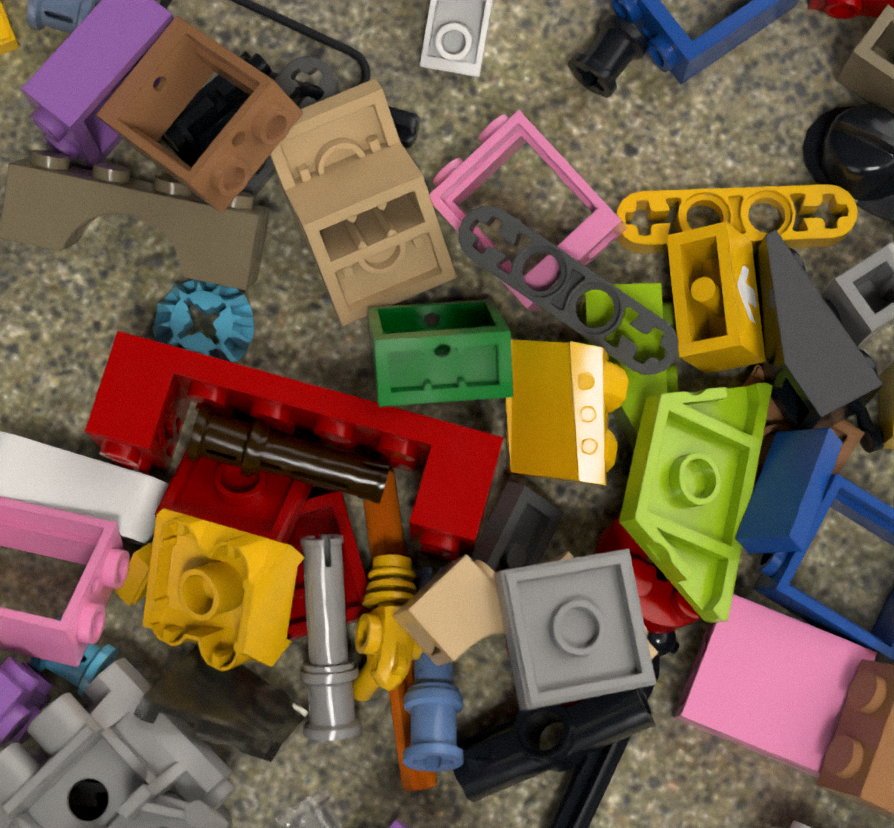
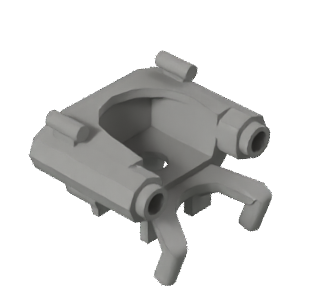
[0,657,236,828]

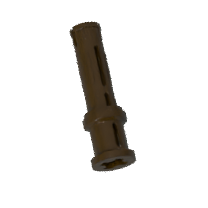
[186,403,391,504]

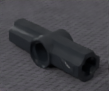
[453,687,655,802]

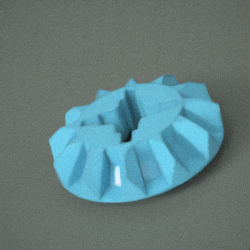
[152,279,254,363]

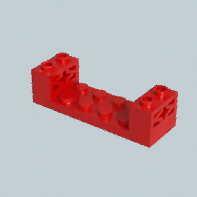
[84,331,504,562]

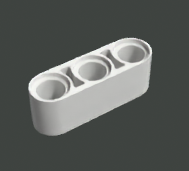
[0,431,169,546]

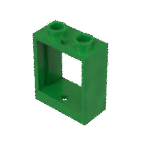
[367,299,513,407]

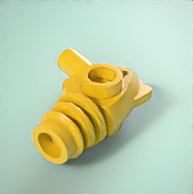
[353,555,423,702]

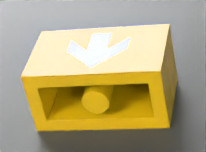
[666,221,766,374]

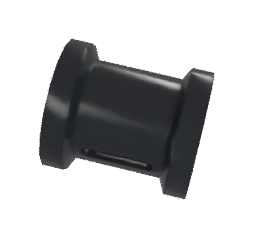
[568,14,648,98]

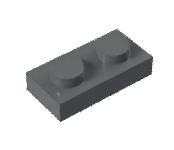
[470,481,564,573]

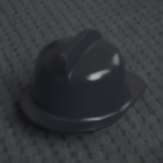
[803,104,894,222]

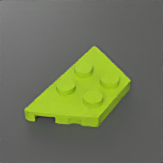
[619,382,773,623]

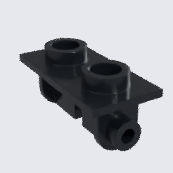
[161,52,272,168]

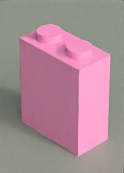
[673,594,877,778]

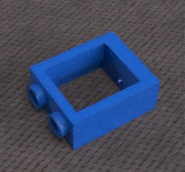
[610,0,798,85]
[752,474,894,665]

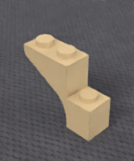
[392,552,658,666]

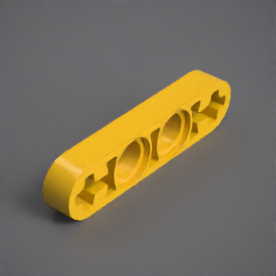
[616,184,858,254]

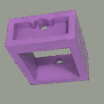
[21,0,174,169]

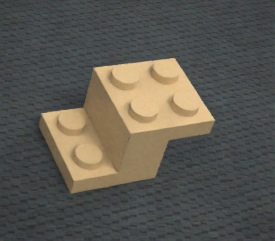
[269,78,457,327]

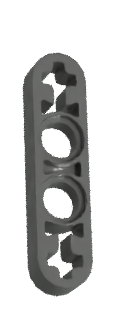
[459,206,679,375]

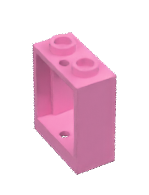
[429,110,627,313]
[0,497,130,668]

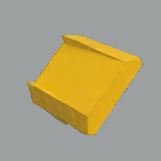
[505,339,629,486]
[142,508,305,671]

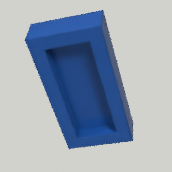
[735,427,843,553]

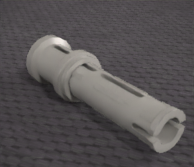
[300,534,362,741]

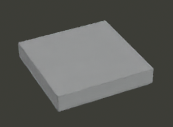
[494,549,656,711]

